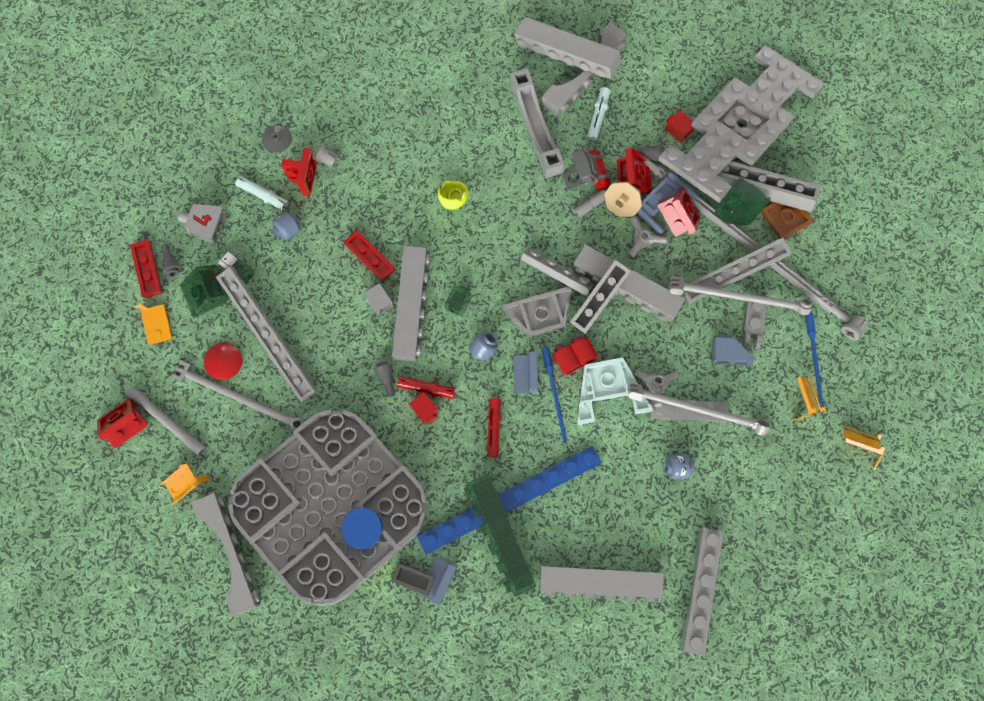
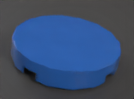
[341,508,383,549]

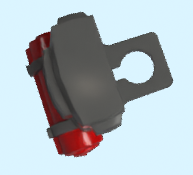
[562,149,611,190]

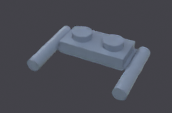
[637,171,699,235]

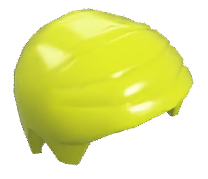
[438,180,469,210]

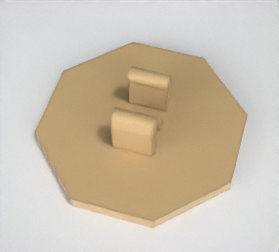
[604,182,643,217]

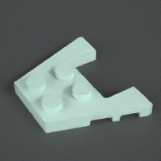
[577,357,653,425]

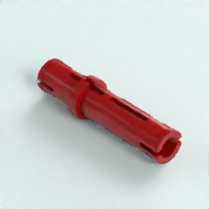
[396,375,456,400]
[486,398,502,458]

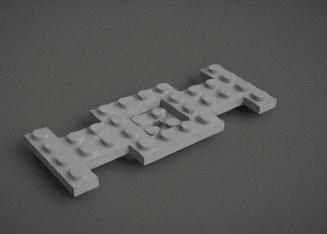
[659,45,825,203]

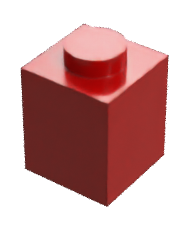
[665,110,694,143]
[409,392,439,424]

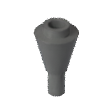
[631,145,665,163]
[161,244,182,277]
[374,361,395,397]

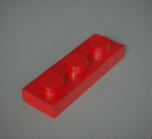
[343,230,396,283]
[130,240,163,298]

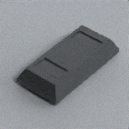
[391,562,435,596]

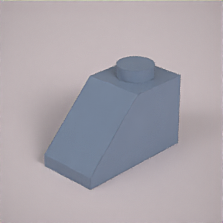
[712,335,754,366]

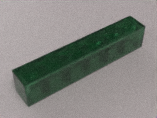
[464,473,537,597]

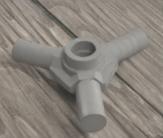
[628,216,667,258]
[634,369,679,407]

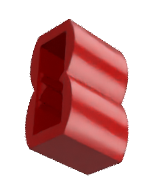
[552,336,598,377]

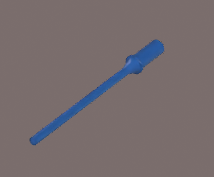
[805,313,824,407]
[541,347,567,442]

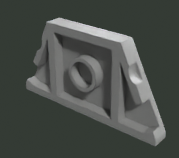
[501,287,572,338]

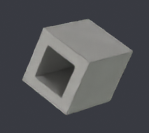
[363,283,393,316]

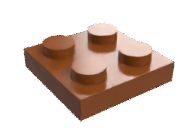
[760,202,814,240]

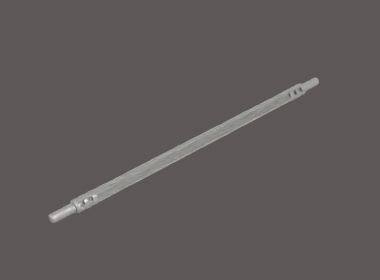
[643,156,851,324]

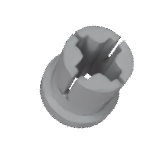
[315,145,340,169]
[841,315,867,341]

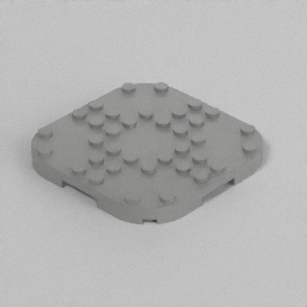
[229,410,426,606]

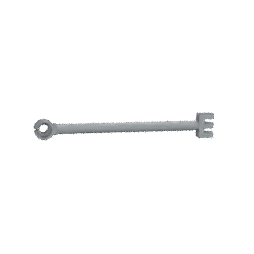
[669,276,813,315]
[170,360,305,431]
[628,382,771,436]

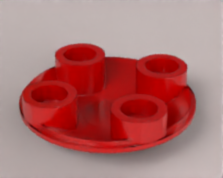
[204,342,243,381]

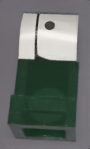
[217,252,255,284]

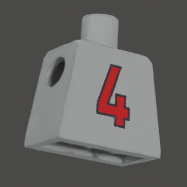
[178,204,227,245]

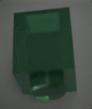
[445,285,472,317]

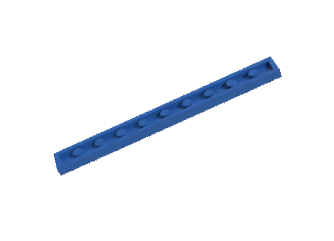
[417,446,601,555]

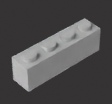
[570,259,632,334]

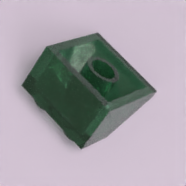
[714,177,771,225]
[180,265,229,318]

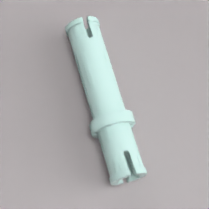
[587,87,611,142]
[236,176,289,211]

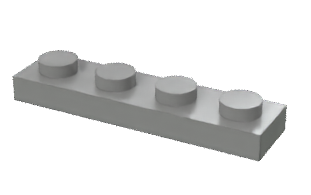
[520,248,594,296]
[650,400,728,422]

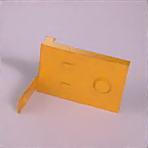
[135,304,172,345]
[793,377,825,421]
[843,426,885,469]
[160,463,210,505]

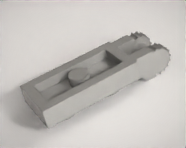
[742,301,767,349]

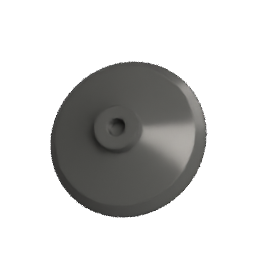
[262,125,292,153]

